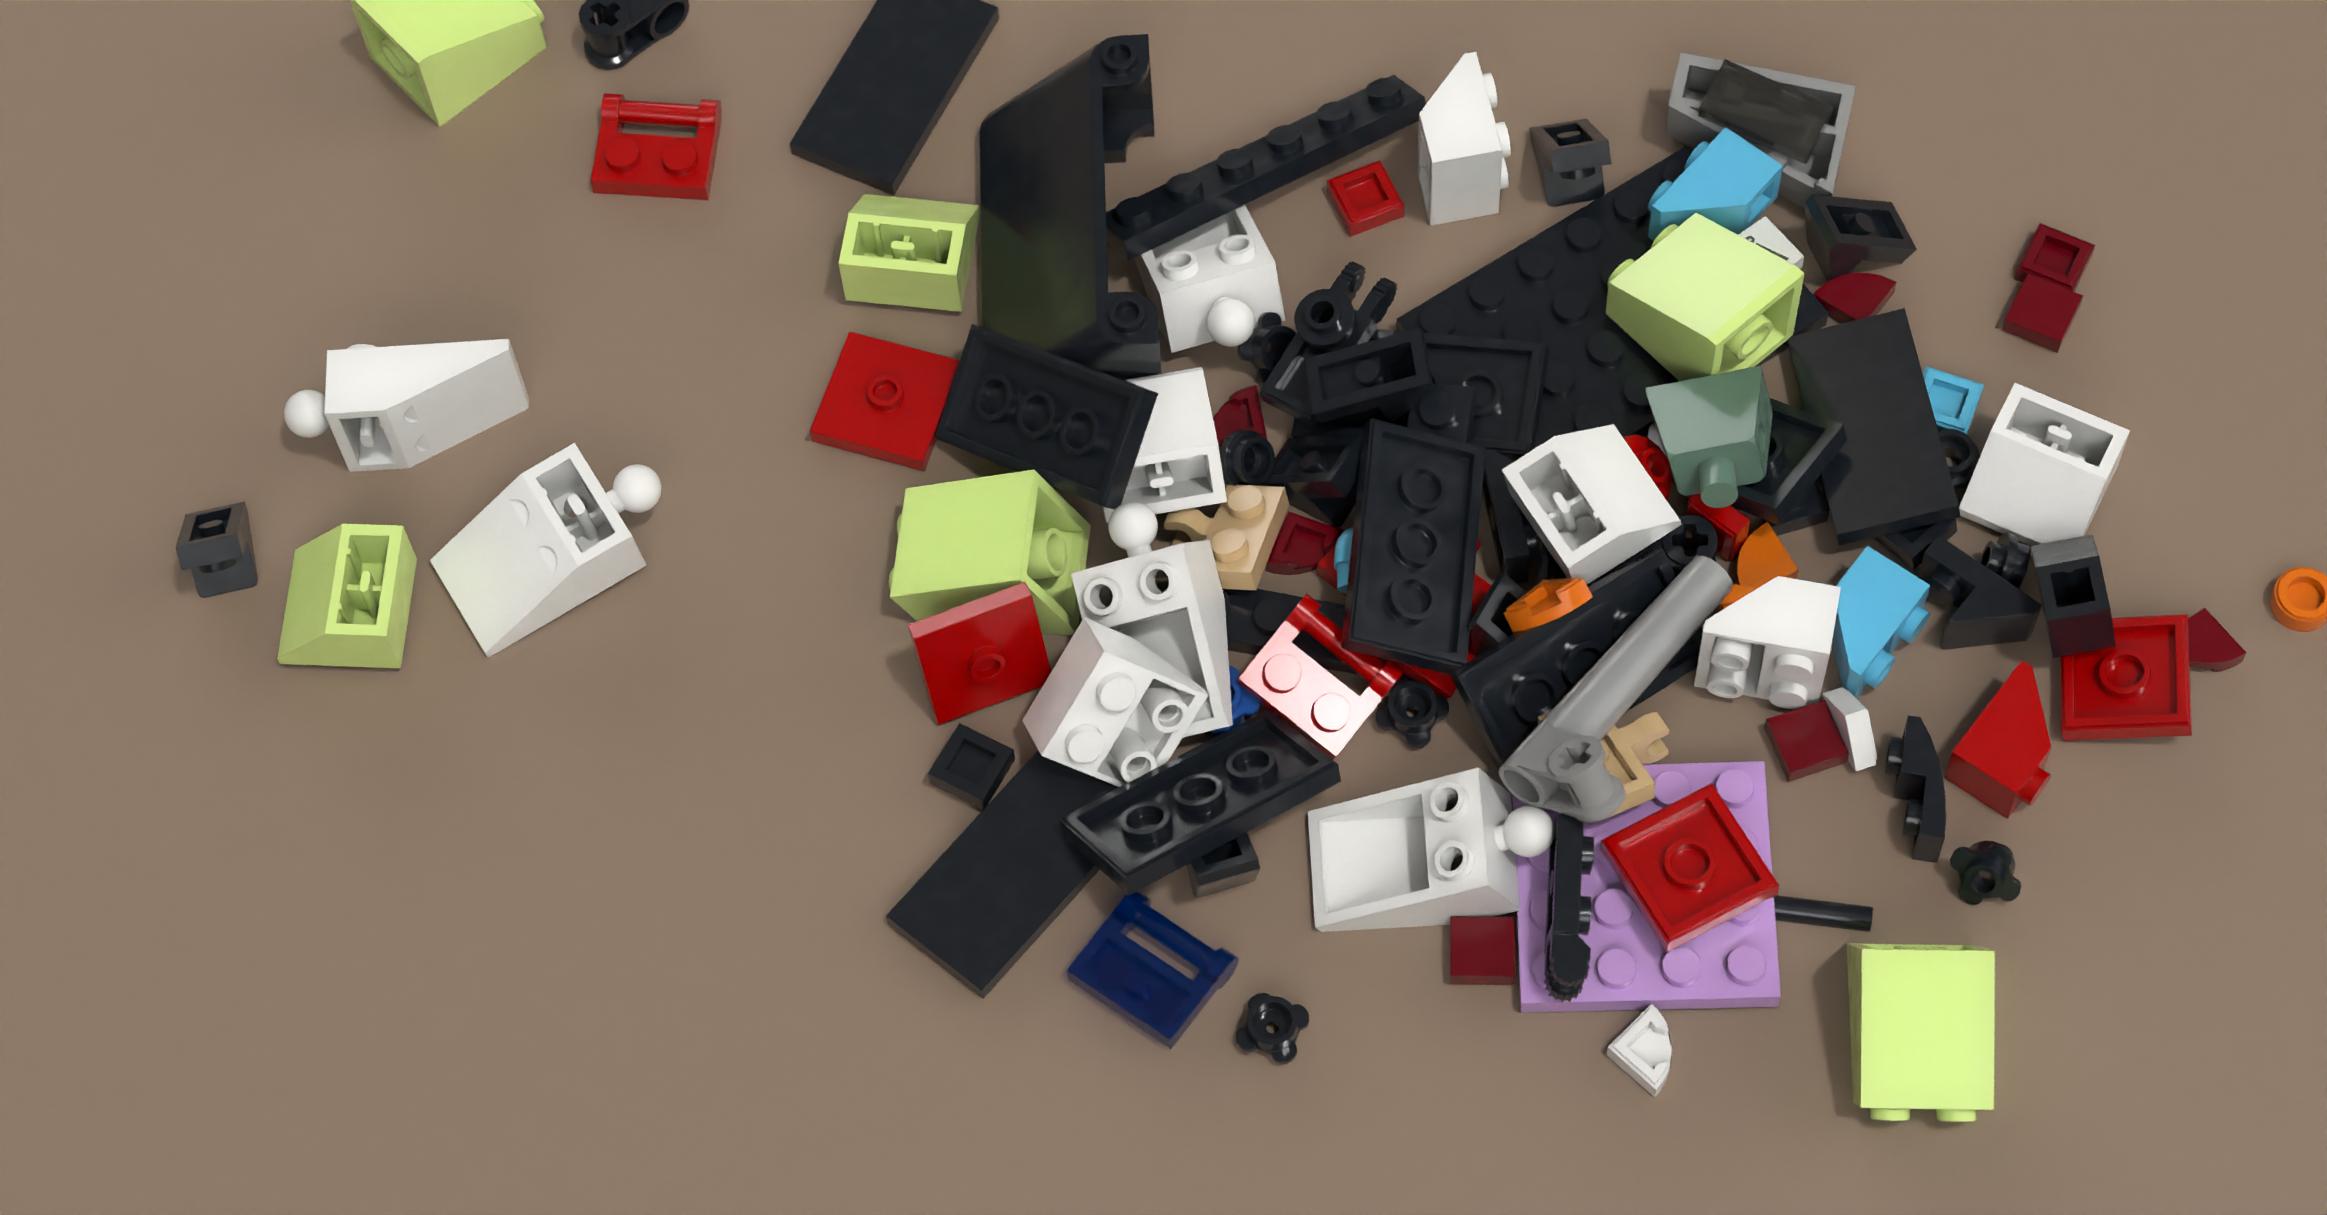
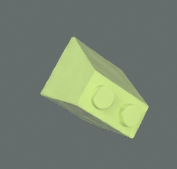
[350,0,547,127]
[1605,213,1805,381]
[889,470,1091,635]
[1847,943,1995,1122]

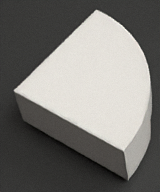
[1823,687,1878,771]
[1606,1003,1672,1098]

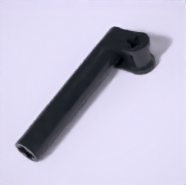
[579,0,690,70]

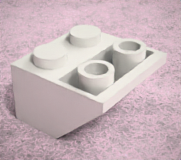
[1417,52,1511,226]
[1102,367,1227,523]
[1959,383,2130,546]
[1502,424,1682,584]
[1694,576,1841,709]
[1022,617,1208,787]

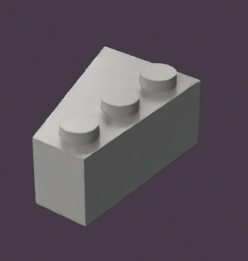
[1666,52,1856,208]

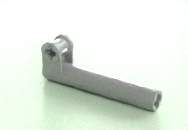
[1498,556,1733,822]

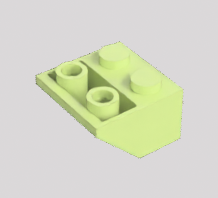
[838,194,980,312]
[277,524,417,668]

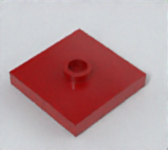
[810,331,960,471]
[907,582,1051,725]
[2061,614,2192,741]
[1600,783,1779,953]

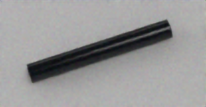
[1774,895,1873,932]

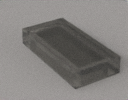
[1698,59,1833,164]

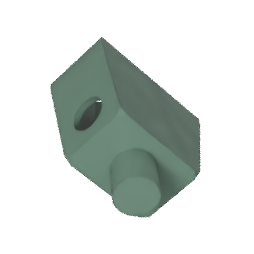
[1646,366,1773,508]

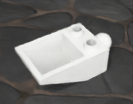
[1134,205,1286,353]
[284,339,529,472]
[430,443,662,658]
[1071,502,1233,738]
[1307,767,1554,932]

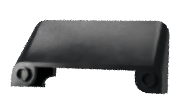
[980,34,1162,380]

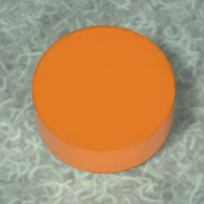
[2270,567,2327,632]

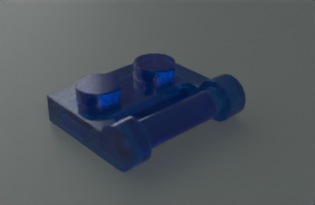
[1067,891,1239,1049]

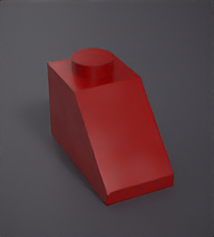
[1944,660,2052,819]

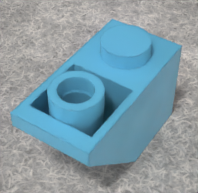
[1648,127,1783,241]
[1832,546,1930,699]

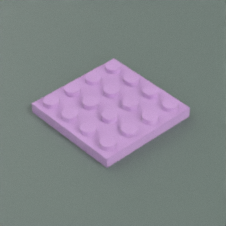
[1512,761,1781,1013]

